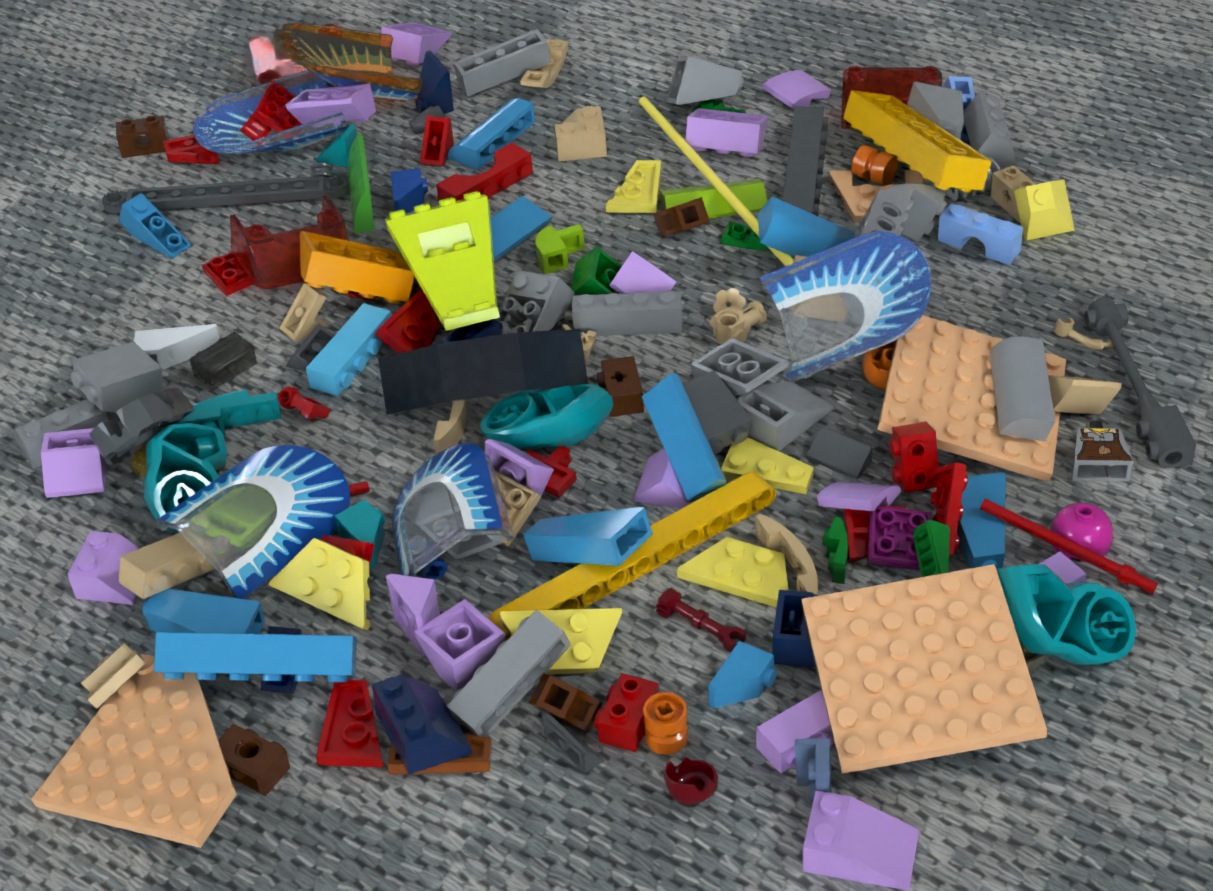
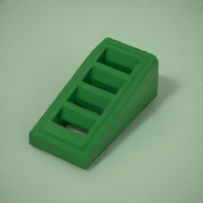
[913,520,950,577]

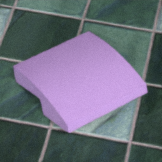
[762,70,831,108]
[817,482,901,511]

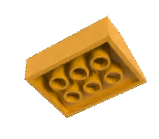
[300,231,415,304]

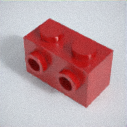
[889,421,938,493]
[594,673,659,752]

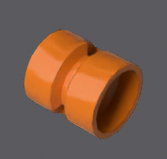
[851,145,898,186]
[643,692,688,755]

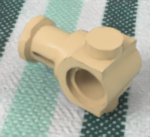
[709,300,767,344]

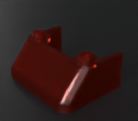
[230,195,349,289]

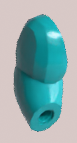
[143,423,227,533]
[996,564,1136,665]

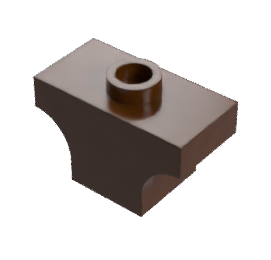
[653,197,710,238]
[529,673,603,732]

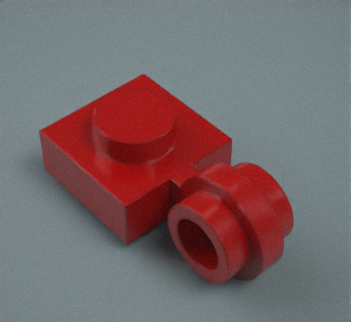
[278,387,331,420]

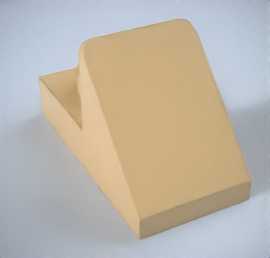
[279,283,328,342]

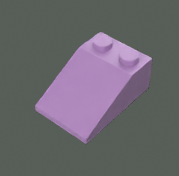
[379,22,452,66]
[803,790,919,891]

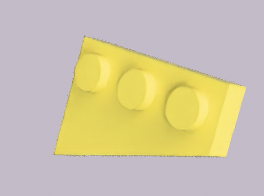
[606,160,662,213]

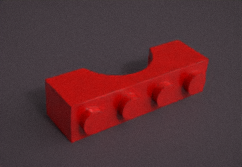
[436,142,533,202]

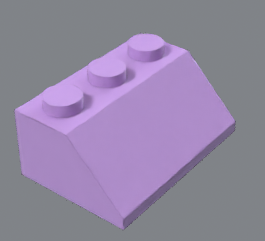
[286,84,376,127]
[686,108,769,157]

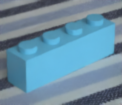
[306,303,392,396]

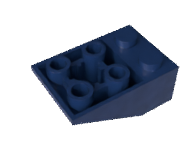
[772,590,818,667]

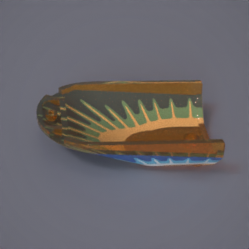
[273,23,423,103]

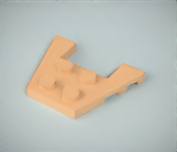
[829,170,927,223]

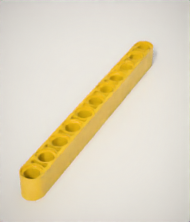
[488,471,776,640]

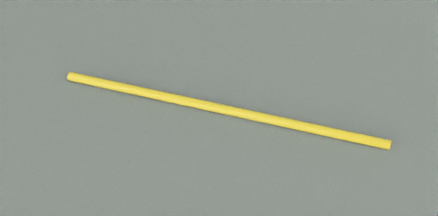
[639,96,793,271]

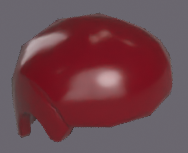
[663,757,718,805]

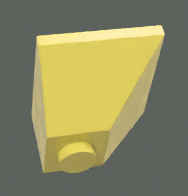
[1014,179,1075,241]

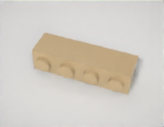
[119,528,239,599]

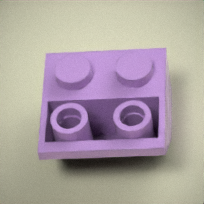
[41,428,108,498]

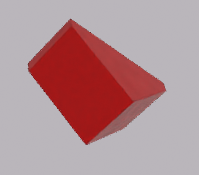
[420,116,454,167]

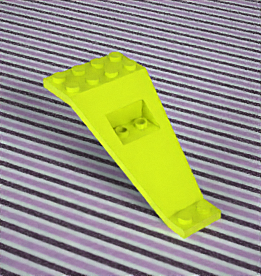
[385,191,500,331]

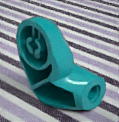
[480,383,614,451]

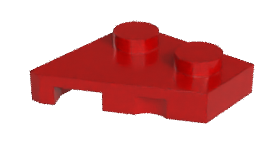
[163,134,220,164]

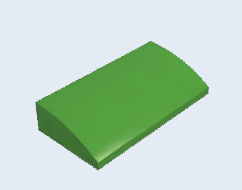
[347,134,374,234]

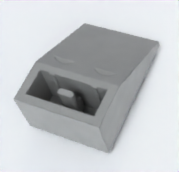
[496,270,575,334]
[737,381,834,451]

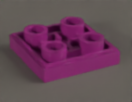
[867,506,932,571]

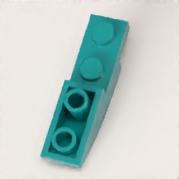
[176,389,281,436]

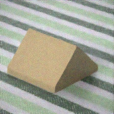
[1048,375,1122,414]

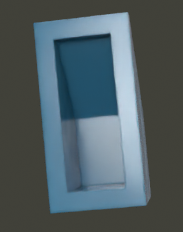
[708,641,777,708]

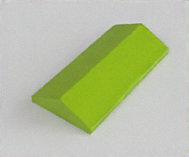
[660,178,768,218]

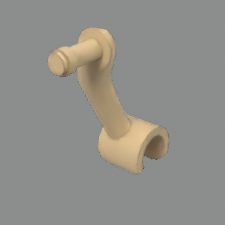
[1054,318,1114,350]

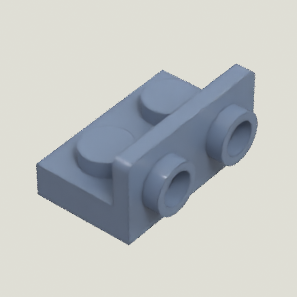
[795,738,832,801]

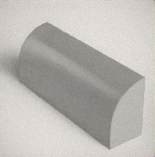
[989,336,1055,441]

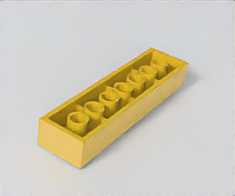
[843,90,992,193]

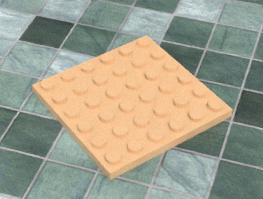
[877,315,1066,481]
[801,564,1047,774]

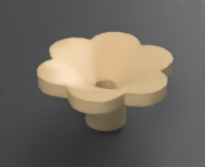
[712,288,746,313]

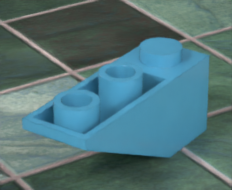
[119,193,192,259]

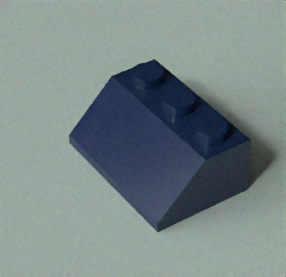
[372,674,473,774]

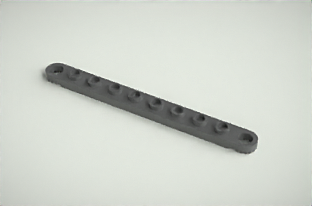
[102,175,349,213]

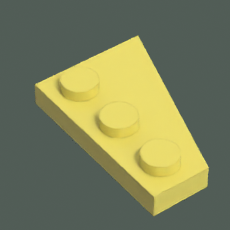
[721,437,814,494]

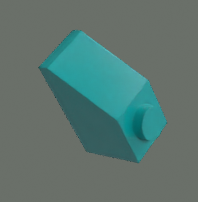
[335,500,385,569]

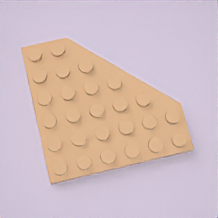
[31,654,237,848]

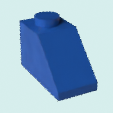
[391,168,428,213]

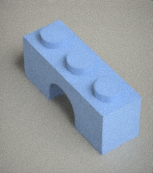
[938,203,1023,265]

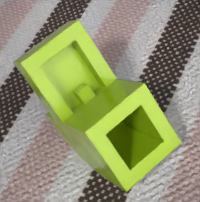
[535,224,585,275]

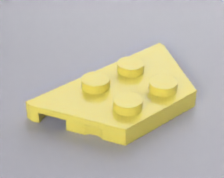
[677,537,789,608]
[269,538,370,630]
[499,608,622,675]

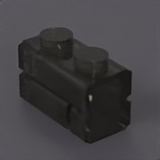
[190,332,257,390]

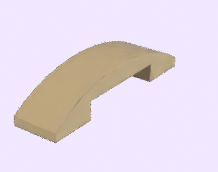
[521,39,568,88]
[434,399,468,454]
[755,514,818,595]

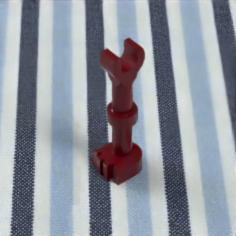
[656,588,746,652]

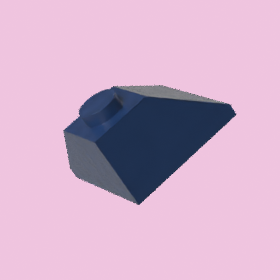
[415,50,454,114]

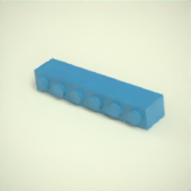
[154,632,357,682]

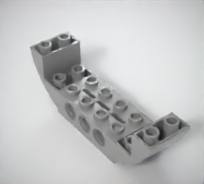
[841,183,947,328]

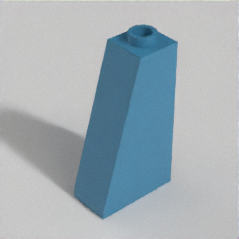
[957,472,1006,569]
[523,507,653,566]
[142,589,265,634]

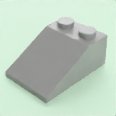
[690,338,789,396]

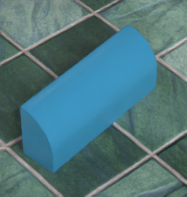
[448,98,535,170]
[491,196,552,262]
[758,196,855,259]
[642,374,726,501]

